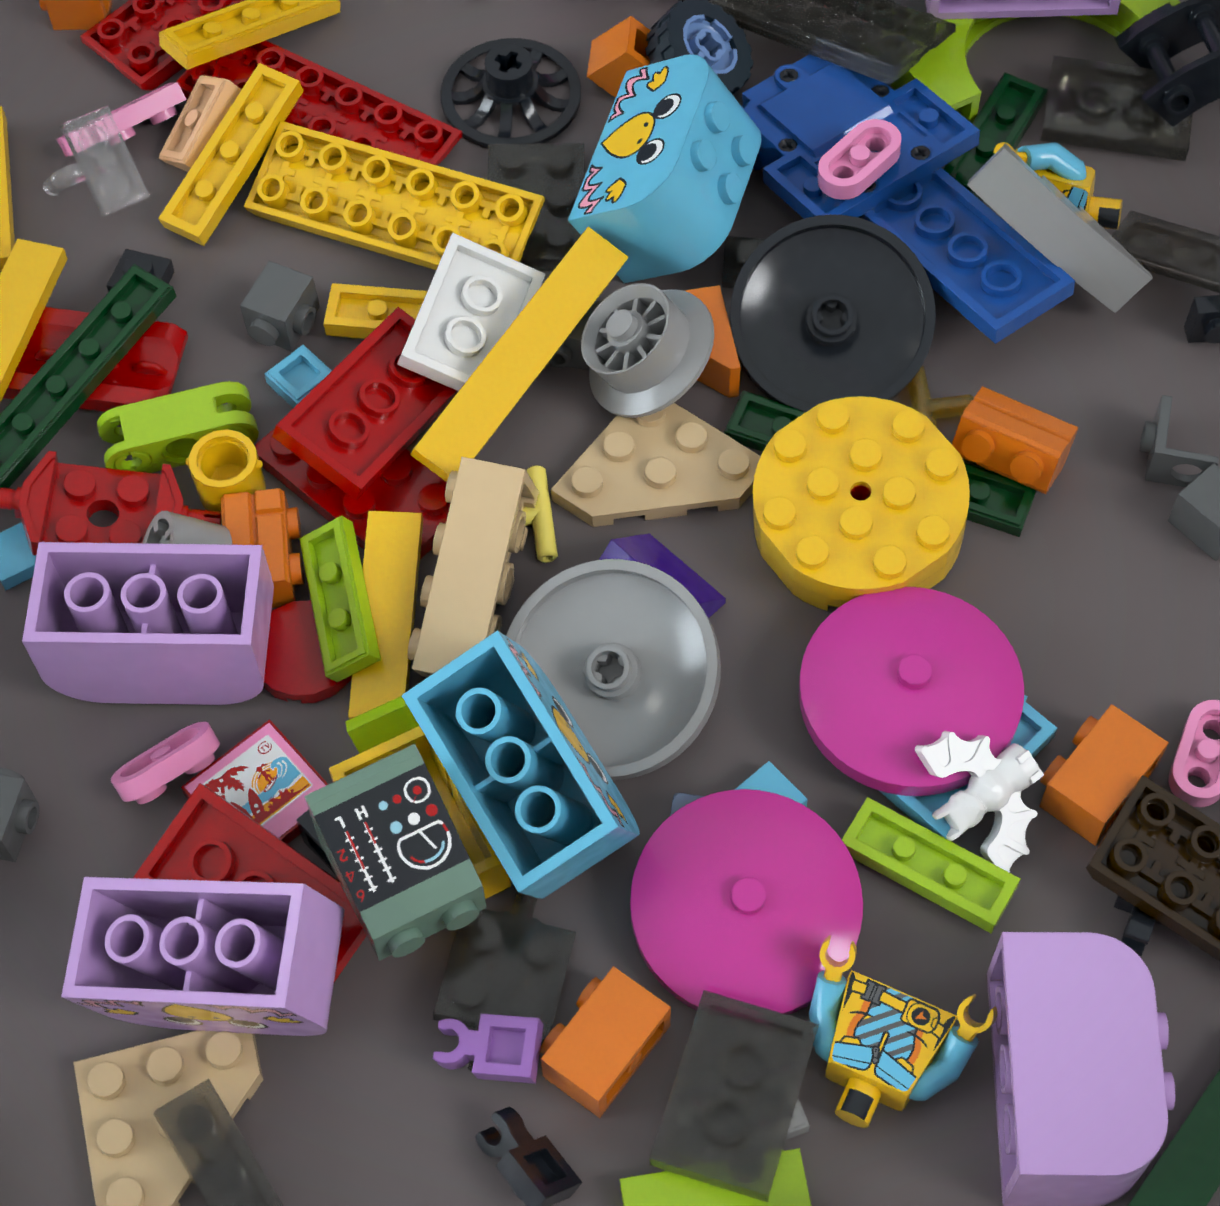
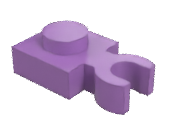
[433,1014,544,1084]

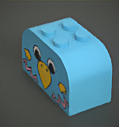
[568,54,761,283]
[401,630,640,899]

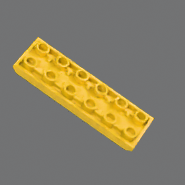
[244,121,545,270]

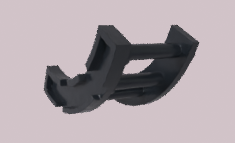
[1115,0,1220,127]

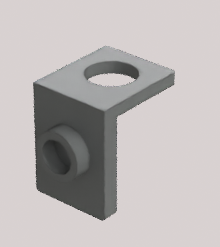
[1139,395,1219,487]

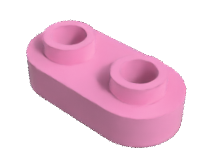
[818,119,901,200]
[1168,700,1220,807]
[111,722,220,804]

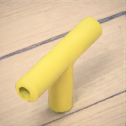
[523,465,558,563]

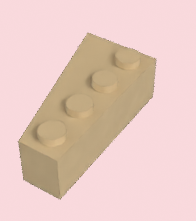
[408,457,539,677]

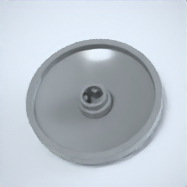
[506,559,721,781]

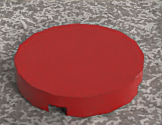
[263,600,352,704]

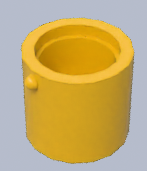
[185,429,266,511]

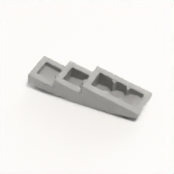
[967,143,1153,313]

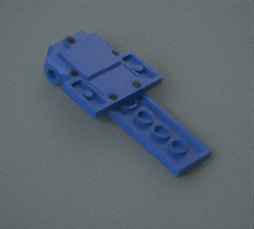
[742,50,1075,344]

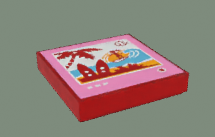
[181,719,329,844]

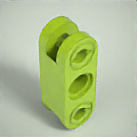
[97,381,259,473]

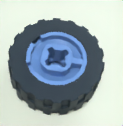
[645,0,753,95]

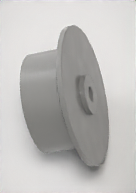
[581,283,714,418]

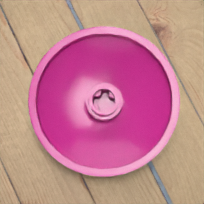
[799,587,1024,796]
[630,789,863,1023]

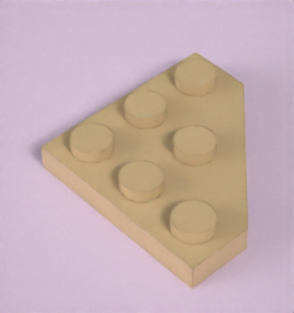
[551,403,760,527]
[74,1030,263,1206]

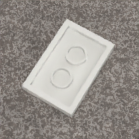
[397,232,545,391]

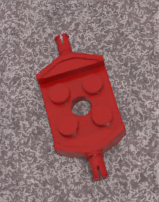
[0,451,222,555]

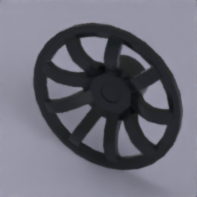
[441,38,581,151]

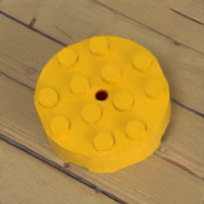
[753,396,970,611]

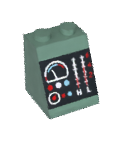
[304,744,487,961]

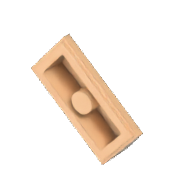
[159,75,242,172]

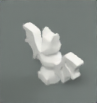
[915,731,1044,873]

